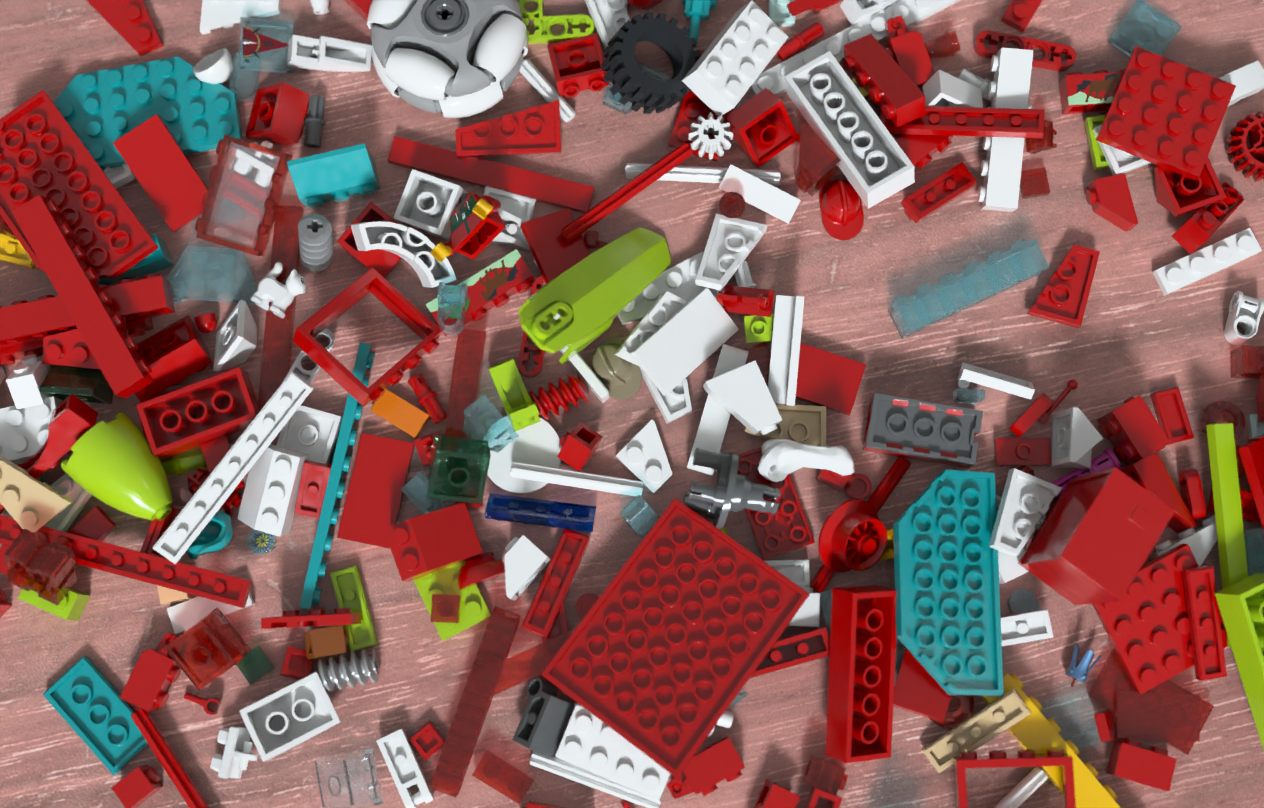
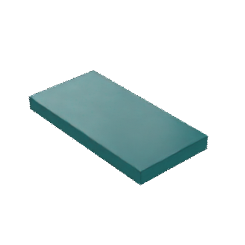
[43,656,149,775]

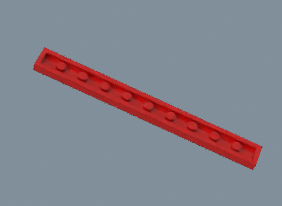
[0,515,253,608]

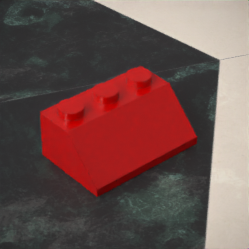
[134,315,212,403]

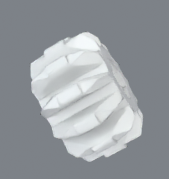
[688,113,733,160]

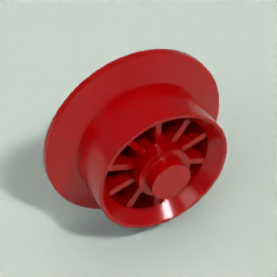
[818,499,887,572]

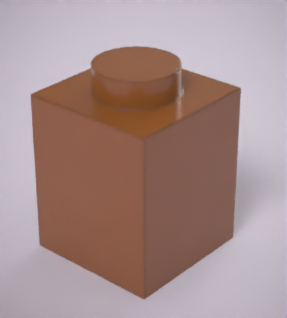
[304,625,349,660]

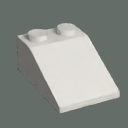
[239,672,341,762]

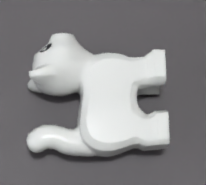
[250,262,308,319]

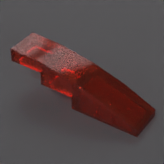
[445,328,487,442]

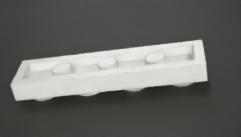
[1152,228,1262,296]

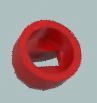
[194,313,217,333]

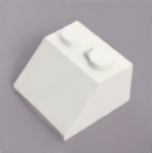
[504,535,551,601]

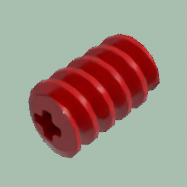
[528,371,589,420]

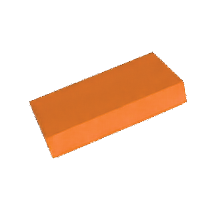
[370,388,430,439]

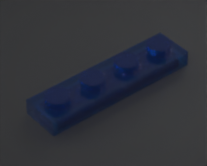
[485,493,596,532]

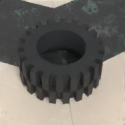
[602,12,701,114]

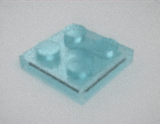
[1108,0,1182,56]

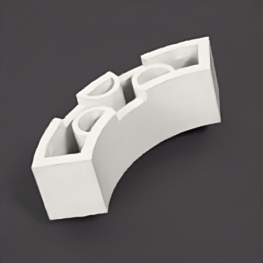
[350,221,457,288]

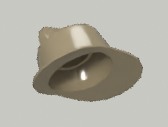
[592,338,642,400]

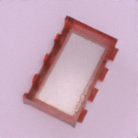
[195,134,293,256]

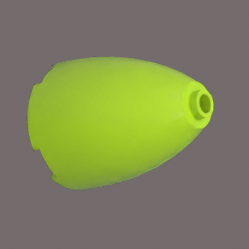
[61,413,172,520]

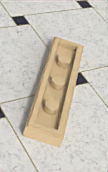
[922,688,1031,773]

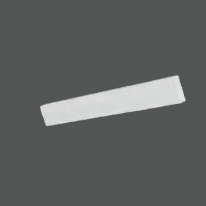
[152,372,314,564]

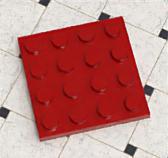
[1096,46,1236,180]
[1092,543,1228,695]

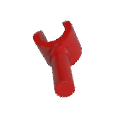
[184,692,221,715]

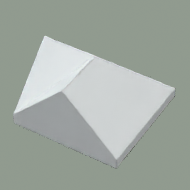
[213,300,258,372]
[1049,407,1103,469]

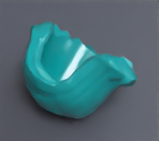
[186,509,234,559]

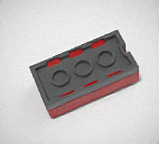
[862,393,983,468]

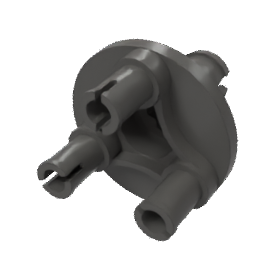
[683,448,781,529]

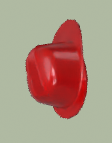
[819,179,864,240]

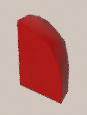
[457,552,505,590]

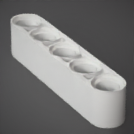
[687,344,749,476]

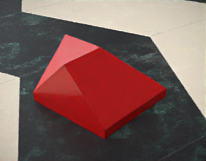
[1154,157,1227,216]

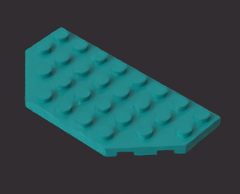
[54,56,243,170]
[893,470,1004,696]

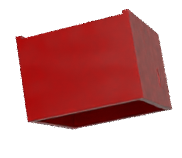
[1018,467,1175,605]

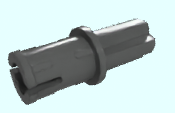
[304,95,325,148]

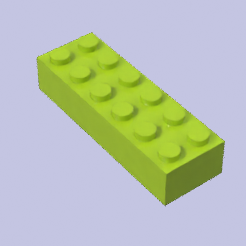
[1215,573,1264,751]

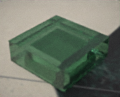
[235,646,275,685]

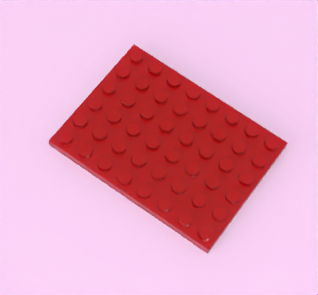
[541,498,810,779]

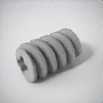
[297,214,334,272]
[318,648,380,692]

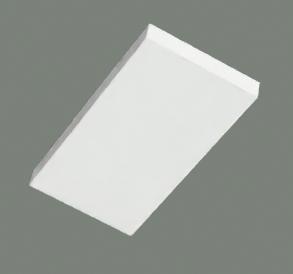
[631,288,739,396]

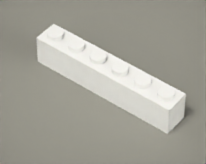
[978,47,1033,212]

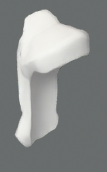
[758,439,854,482]

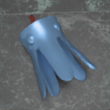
[1065,643,1102,687]

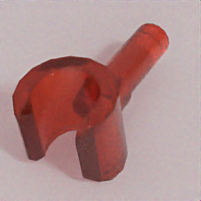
[584,231,609,249]

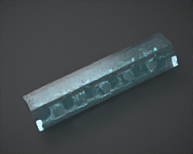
[888,238,1050,339]

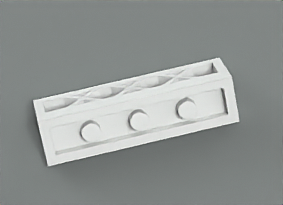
[768,295,804,406]

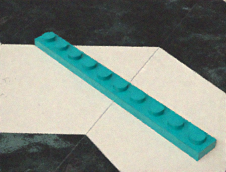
[299,342,375,609]

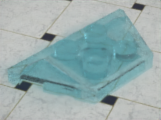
[166,245,258,304]

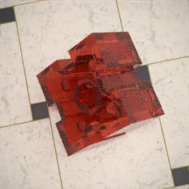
[4,528,77,605]

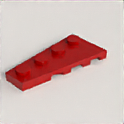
[455,100,561,157]

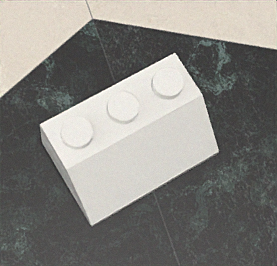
[237,444,309,537]

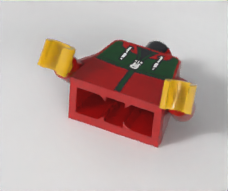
[430,193,506,263]

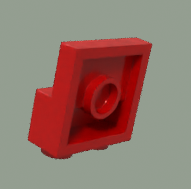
[547,33,610,97]

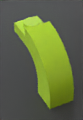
[487,358,540,432]

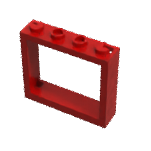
[293,267,442,407]
[953,749,1076,808]

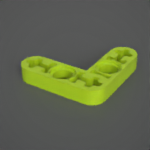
[519,0,595,44]

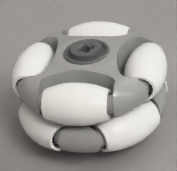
[367,0,528,118]

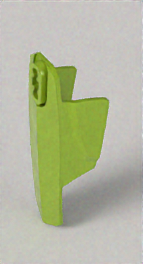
[517,227,671,364]

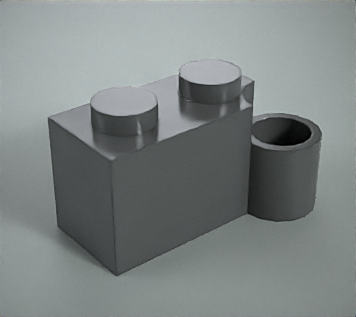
[512,677,574,757]

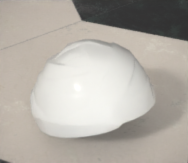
[193,48,233,84]

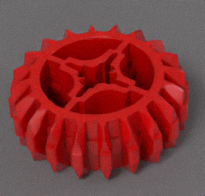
[1226,111,1264,182]

